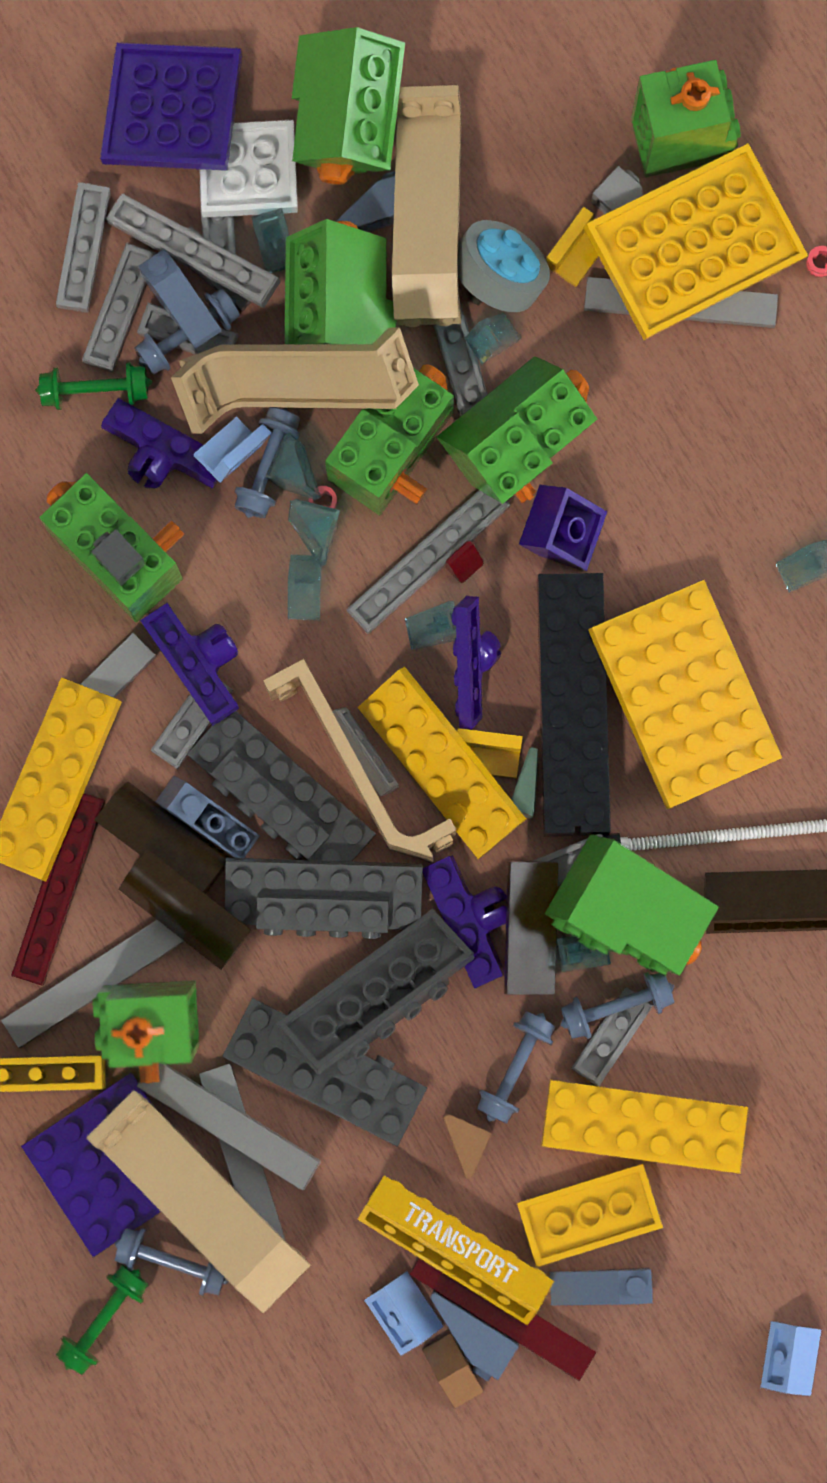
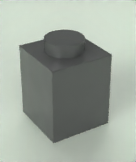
[91,529,146,586]

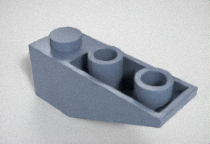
[155,776,260,858]

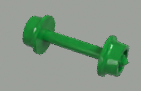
[35,362,153,410]
[56,1265,149,1375]

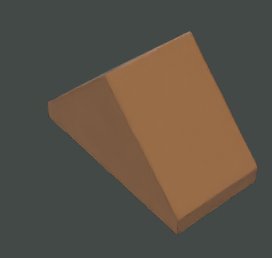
[443,1114,492,1179]
[422,1333,484,1408]

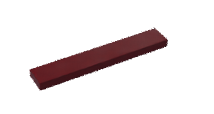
[11,793,105,986]
[409,1258,597,1381]

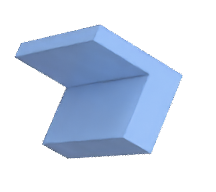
[193,416,271,483]
[364,1271,444,1356]
[760,1321,821,1396]

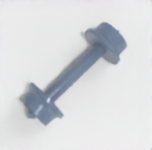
[134,289,240,375]
[234,407,300,518]
[560,972,675,1039]
[477,1011,555,1124]
[114,1228,229,1296]

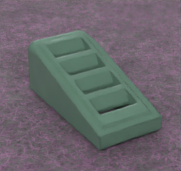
[511,747,539,819]

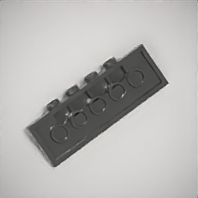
[187,711,376,861]
[225,858,423,939]
[277,909,474,1075]
[222,998,427,1147]

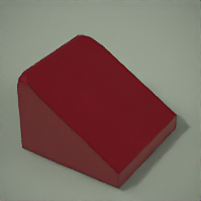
[446,541,484,583]

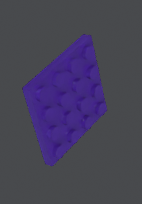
[100,43,242,171]
[21,1073,161,1257]

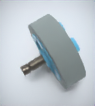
[458,220,550,312]

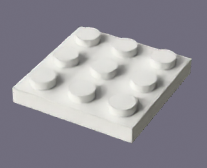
[200,120,298,218]

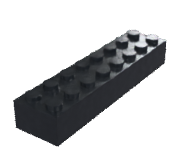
[537,573,611,837]

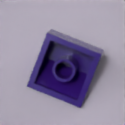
[519,485,607,571]

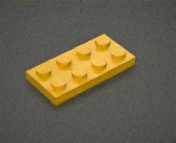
[517,1164,663,1267]

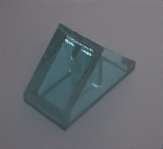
[251,208,289,273]
[464,313,522,364]
[265,433,321,500]
[288,499,340,567]
[776,540,827,593]
[288,555,323,620]
[405,601,456,650]
[556,936,611,974]

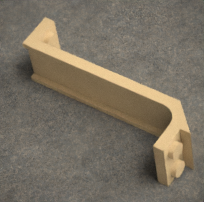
[392,85,462,327]
[171,328,419,433]
[263,659,456,863]
[87,1090,311,1314]

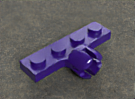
[101,398,218,489]
[452,596,501,730]
[140,603,239,726]
[422,855,507,989]

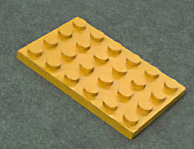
[583,143,808,340]
[588,580,782,809]

